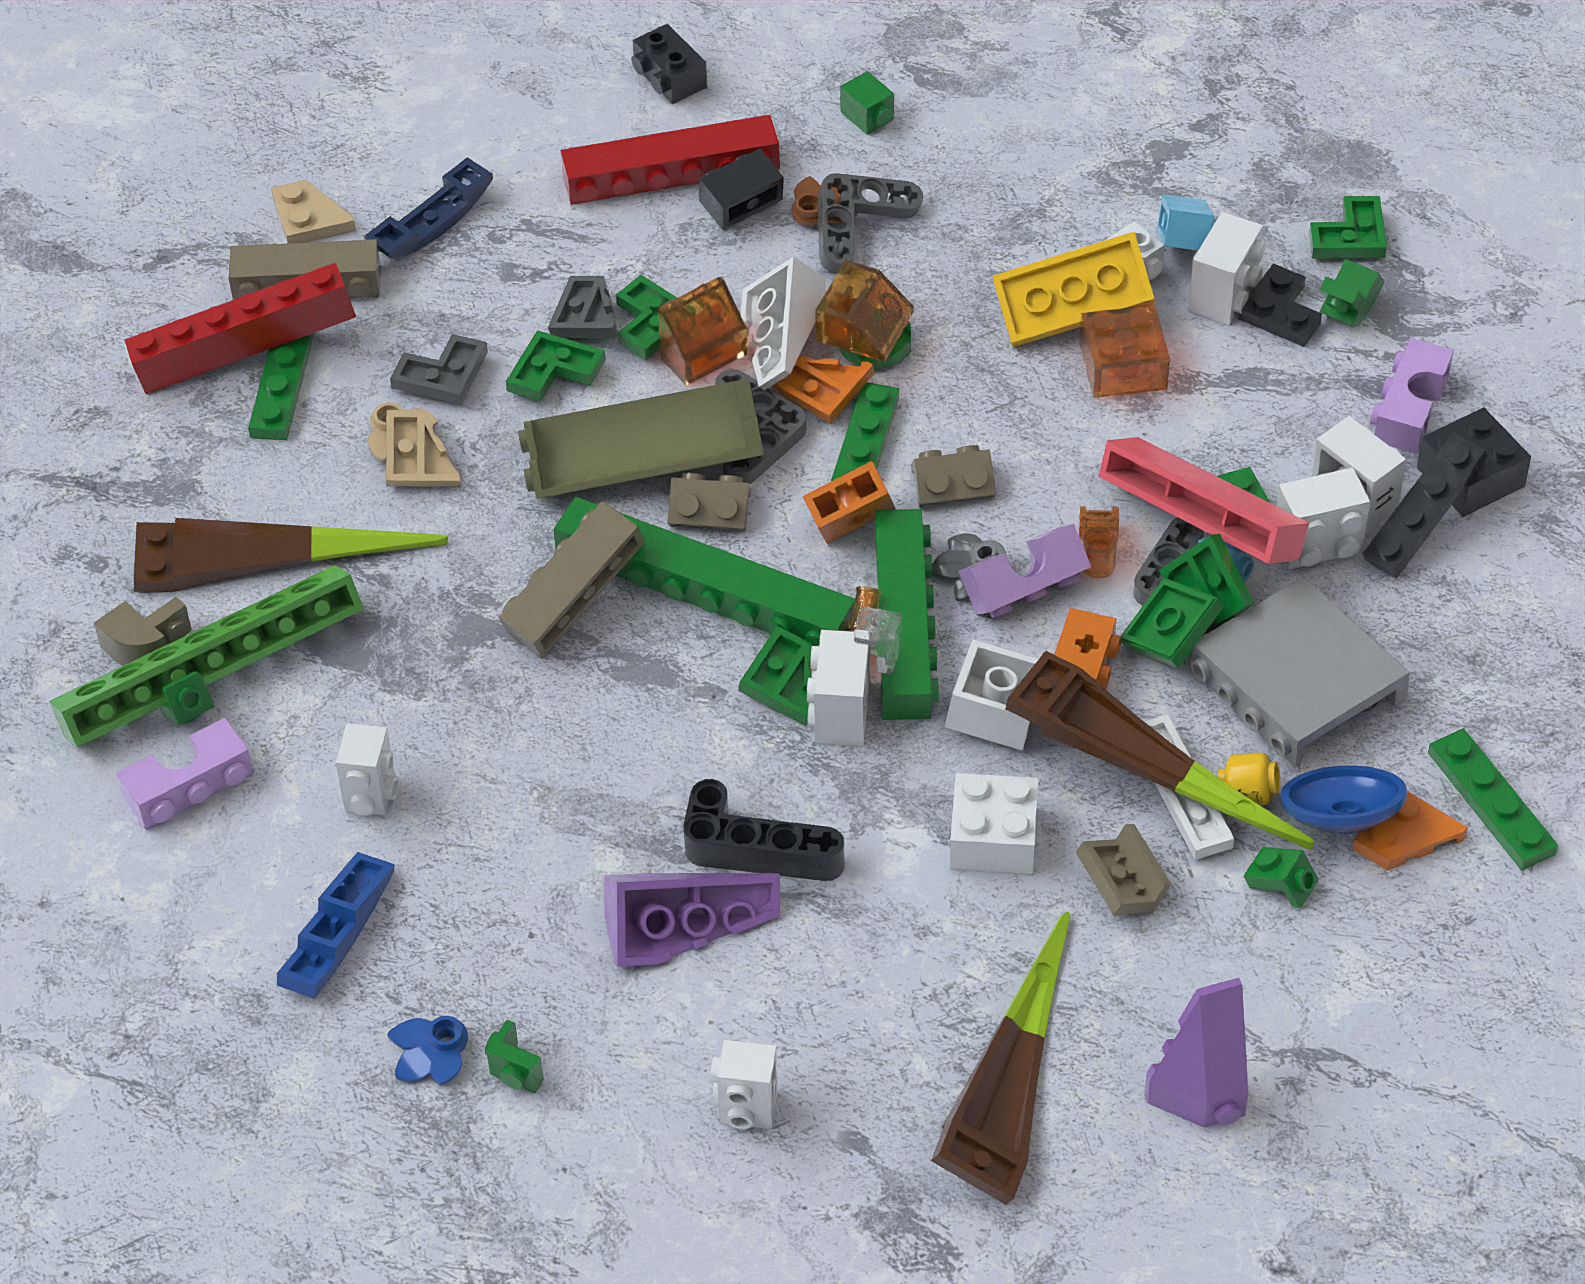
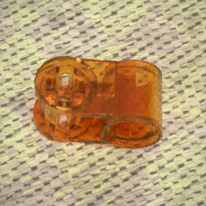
[1078,506,1119,578]

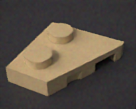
[386,410,460,487]

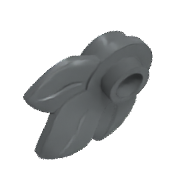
[932,533,1007,601]

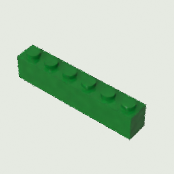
[875,509,939,720]

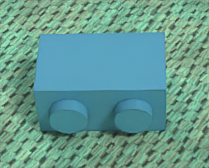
[1157,194,1217,250]

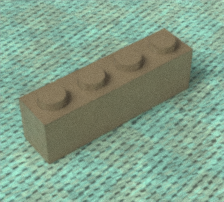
[228,239,381,300]
[499,501,645,659]

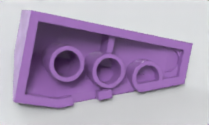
[604,873,780,967]
[1144,978,1248,1127]

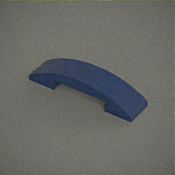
[364,157,493,258]

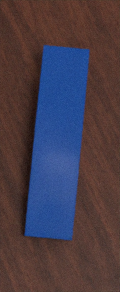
[277,852,395,999]

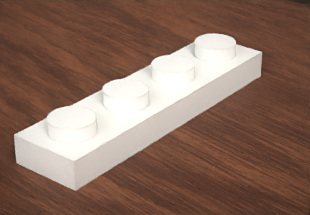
[1144,714,1234,860]

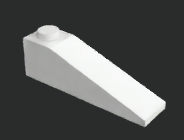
[740,256,825,390]

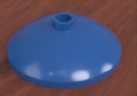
[1281,765,1407,834]

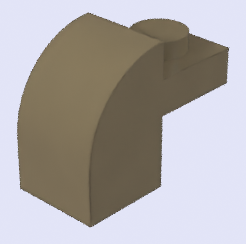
[94,597,192,666]

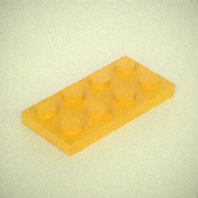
[992,231,1156,348]

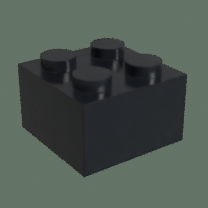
[1417,407,1531,517]

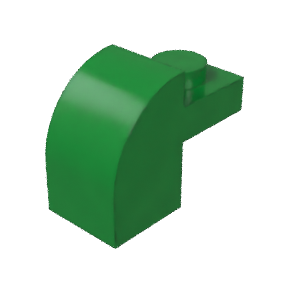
[1319,259,1385,327]

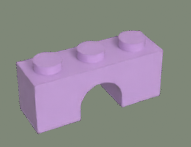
[1370,338,1454,454]
[958,523,1091,618]
[116,718,254,830]

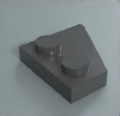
[548,276,619,338]

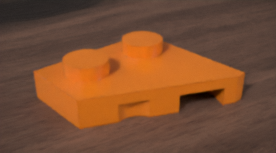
[771,356,875,424]
[1353,791,1468,870]

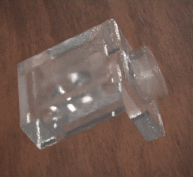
[854,607,902,674]

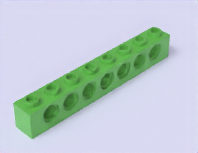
[49,565,364,747]

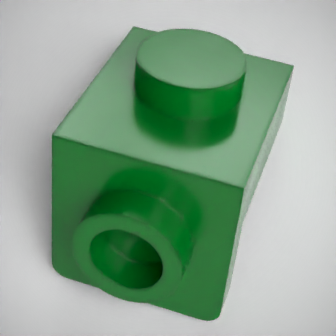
[160,672,214,725]
[1243,847,1318,908]
[485,1020,544,1094]

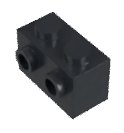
[631,23,707,105]
[699,149,784,230]

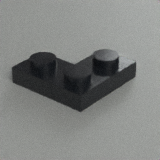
[1238,263,1322,347]

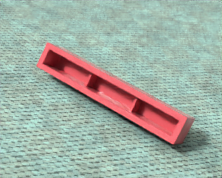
[1099,437,1309,564]

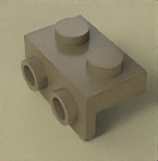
[911,445,997,507]
[667,473,751,531]
[1076,824,1171,916]

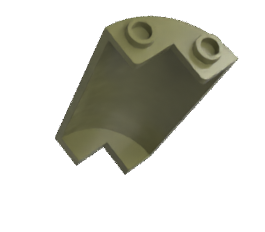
[518,378,764,499]

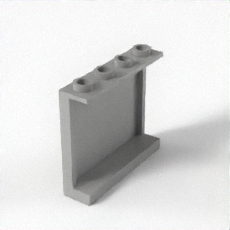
[1190,577,1410,768]

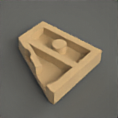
[271,180,356,243]

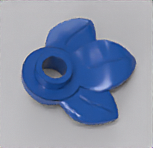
[387,1016,468,1086]

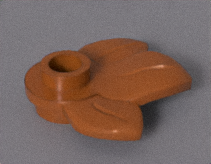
[792,176,858,226]

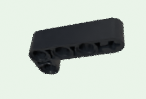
[683,779,845,881]

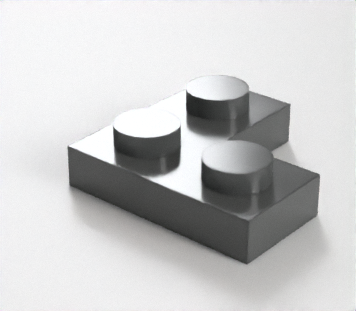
[390,334,488,405]

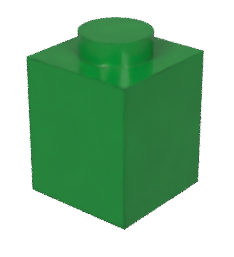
[840,71,894,135]

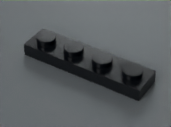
[1362,432,1488,579]

